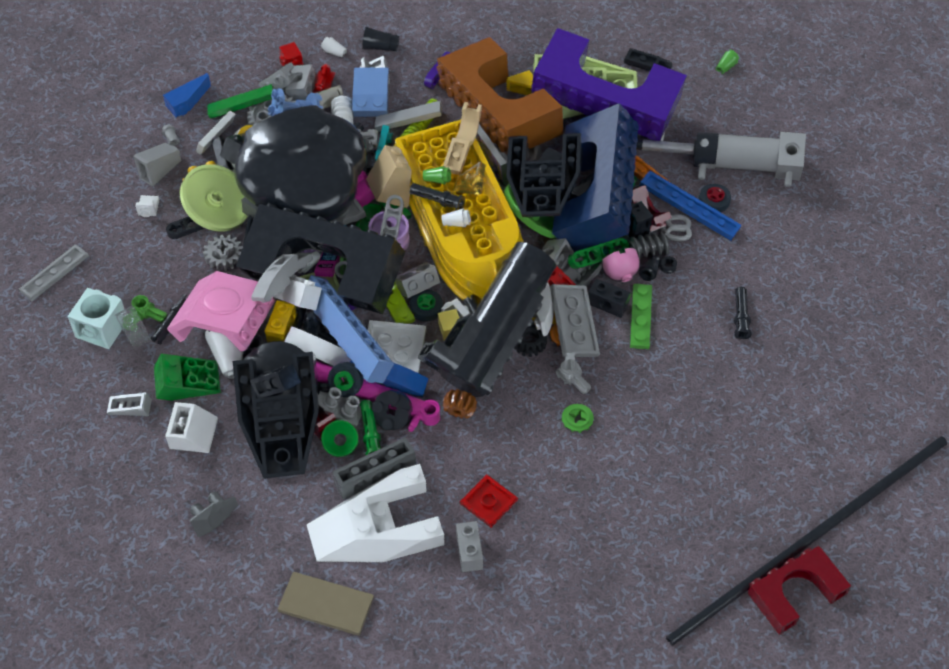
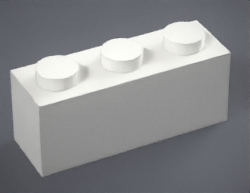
[273,275,322,310]

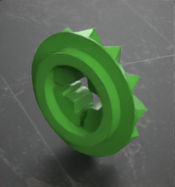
[562,404,594,433]

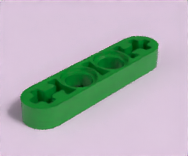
[568,238,629,269]

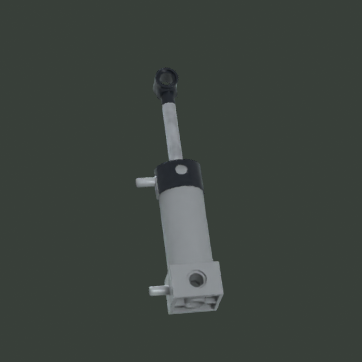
[636,131,806,187]

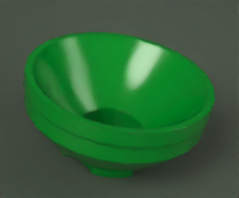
[321,420,358,457]

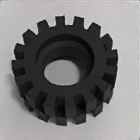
[514,321,547,357]

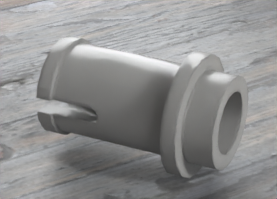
[162,124,180,146]

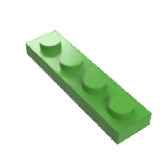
[630,284,652,349]

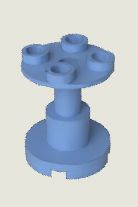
[268,88,323,116]

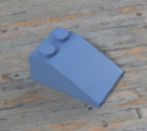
[352,68,388,117]

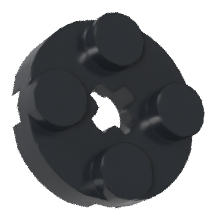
[372,390,413,430]

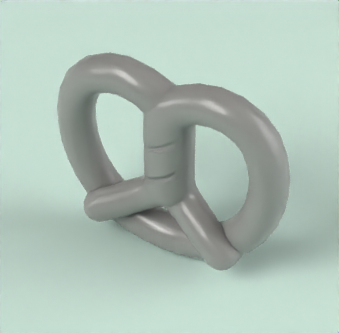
[660,214,692,242]

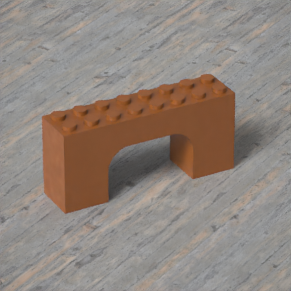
[437,37,563,156]

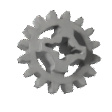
[203,234,243,271]

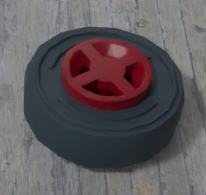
[699,184,731,212]

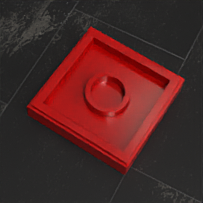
[460,474,518,528]

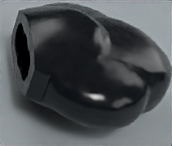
[234,105,366,222]

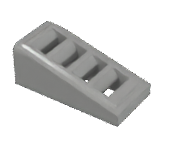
[107,393,152,416]

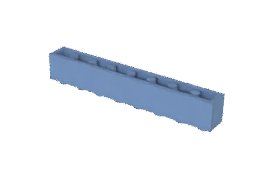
[309,275,394,384]

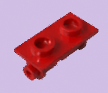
[312,64,335,93]

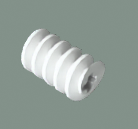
[331,96,353,124]

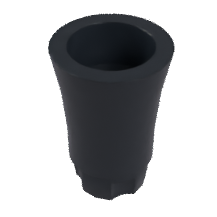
[362,26,400,51]

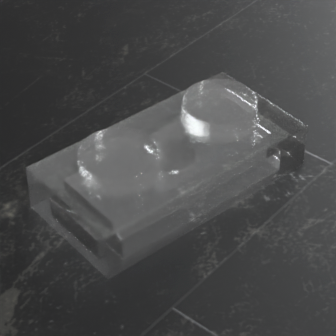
[115,305,151,349]

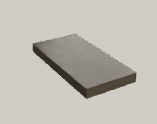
[278,572,374,636]

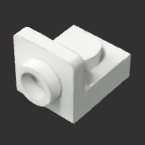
[135,195,160,217]

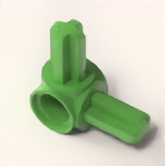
[121,295,167,330]

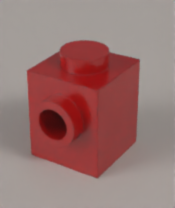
[279,42,303,66]

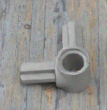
[556,352,591,394]

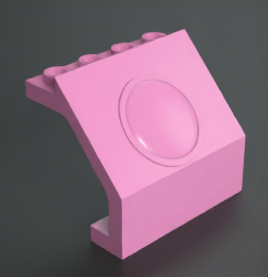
[167,271,276,352]

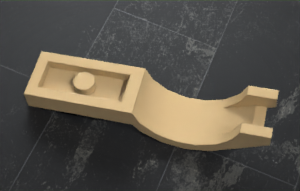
[443,102,482,175]

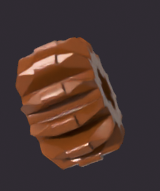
[443,389,477,419]

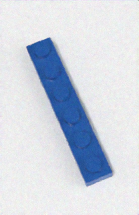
[639,171,742,241]

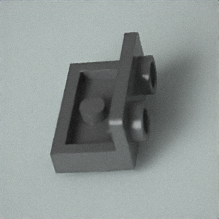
[563,255,603,288]

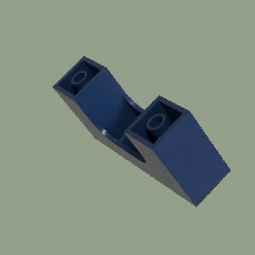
[552,103,639,253]

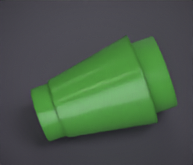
[716,50,739,74]
[423,166,451,184]

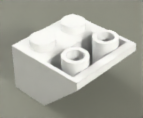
[165,402,218,453]

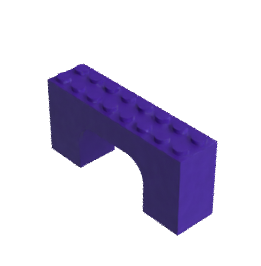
[531,28,687,141]

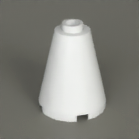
[205,330,243,379]

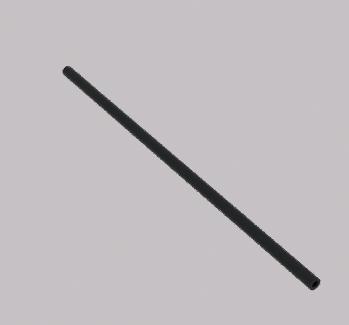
[666,436,947,646]

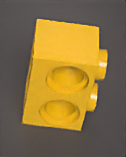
[265,300,297,343]

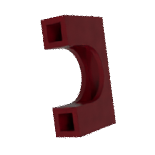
[748,546,851,635]

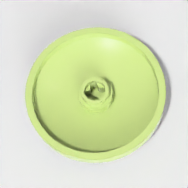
[180,164,248,232]

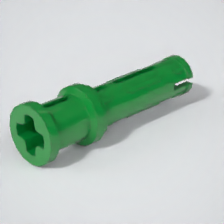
[359,400,381,455]

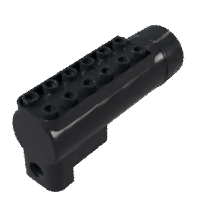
[417,242,556,397]

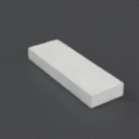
[196,111,235,154]

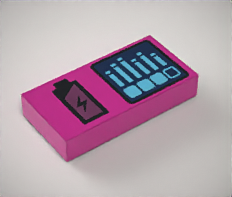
[314,252,340,277]

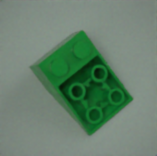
[154,353,221,401]

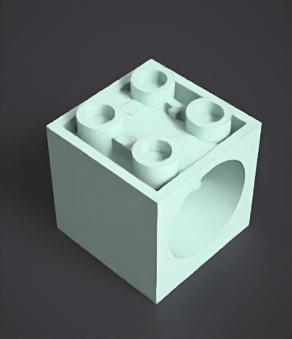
[67,288,127,349]

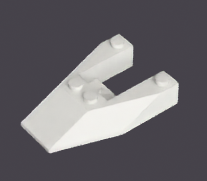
[307,464,444,562]

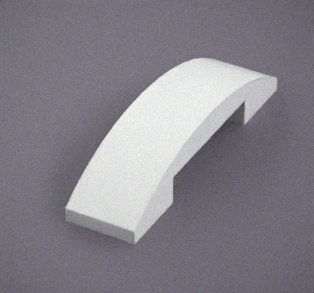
[284,327,351,366]

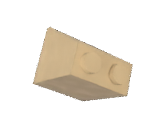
[366,145,412,208]

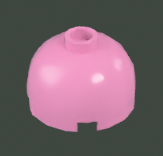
[602,248,639,282]

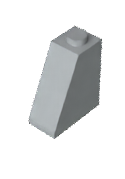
[133,142,181,186]

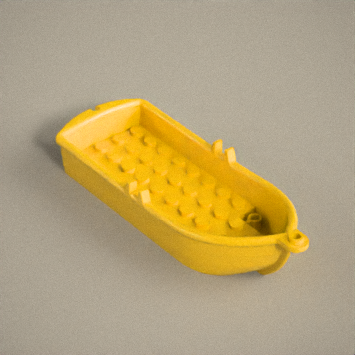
[394,120,524,304]

